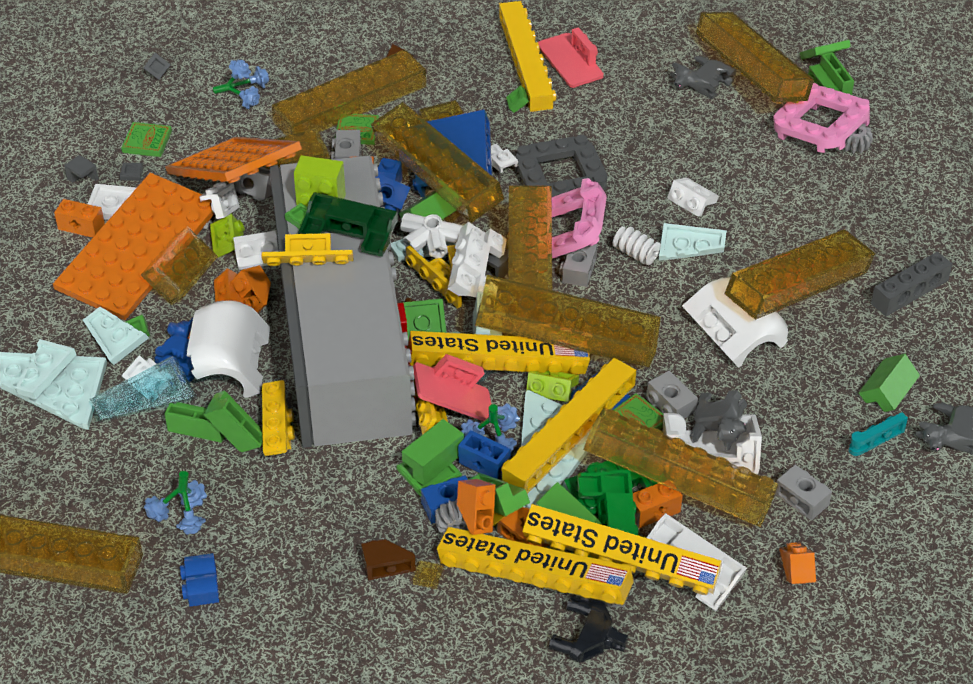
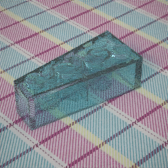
[90,356,197,420]

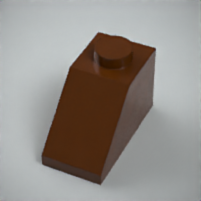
[361,539,416,581]

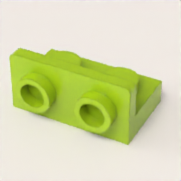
[210,214,245,258]
[526,371,579,402]

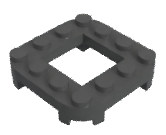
[516,135,607,203]

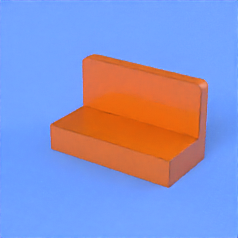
[214,268,244,304]

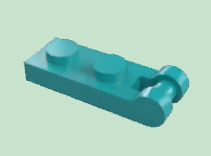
[848,412,908,456]

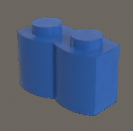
[180,553,219,606]

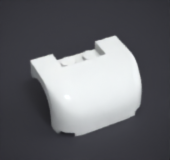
[682,277,788,367]
[187,300,270,398]

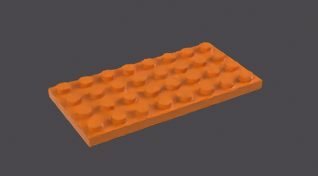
[165,137,302,183]
[53,173,215,320]

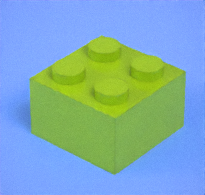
[294,155,346,207]

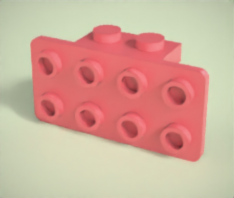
[538,27,604,88]
[413,354,492,424]

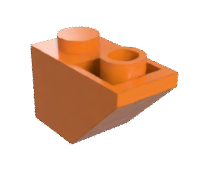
[231,265,271,313]
[457,479,496,535]
[779,542,816,584]

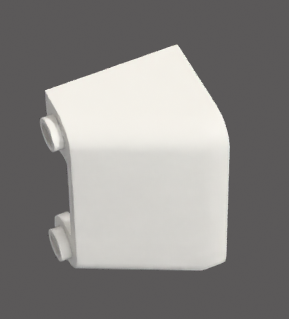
[663,413,762,479]

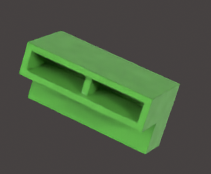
[808,52,854,95]
[398,185,461,220]
[859,354,920,412]
[203,391,263,452]
[165,402,225,443]
[402,419,464,486]
[468,473,530,516]
[537,482,601,524]

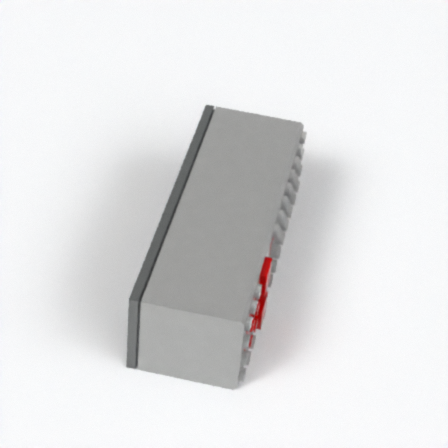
[270,156,416,448]

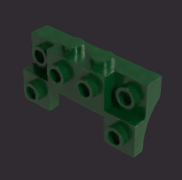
[298,192,398,257]

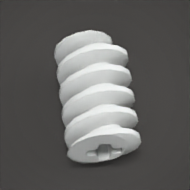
[613,226,661,265]

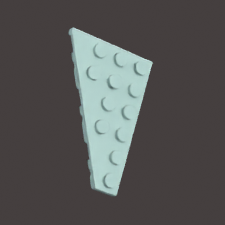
[0,352,107,430]
[521,390,605,509]

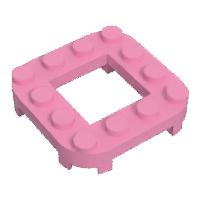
[774,83,870,153]
[520,178,607,264]

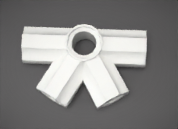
[401,213,463,259]

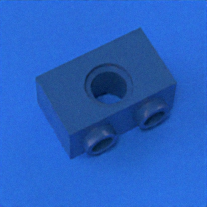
[375,173,411,214]
[421,475,468,524]

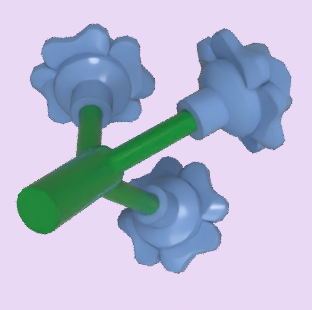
[213,59,269,109]
[461,403,520,452]
[144,471,207,535]

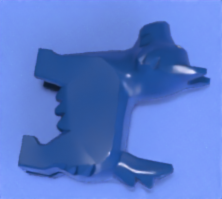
[155,318,194,384]

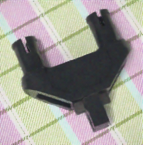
[549,595,628,663]

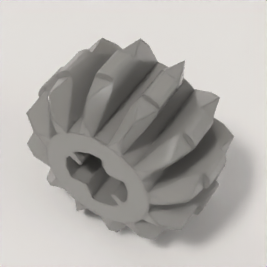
[844,124,873,154]
[435,500,469,535]

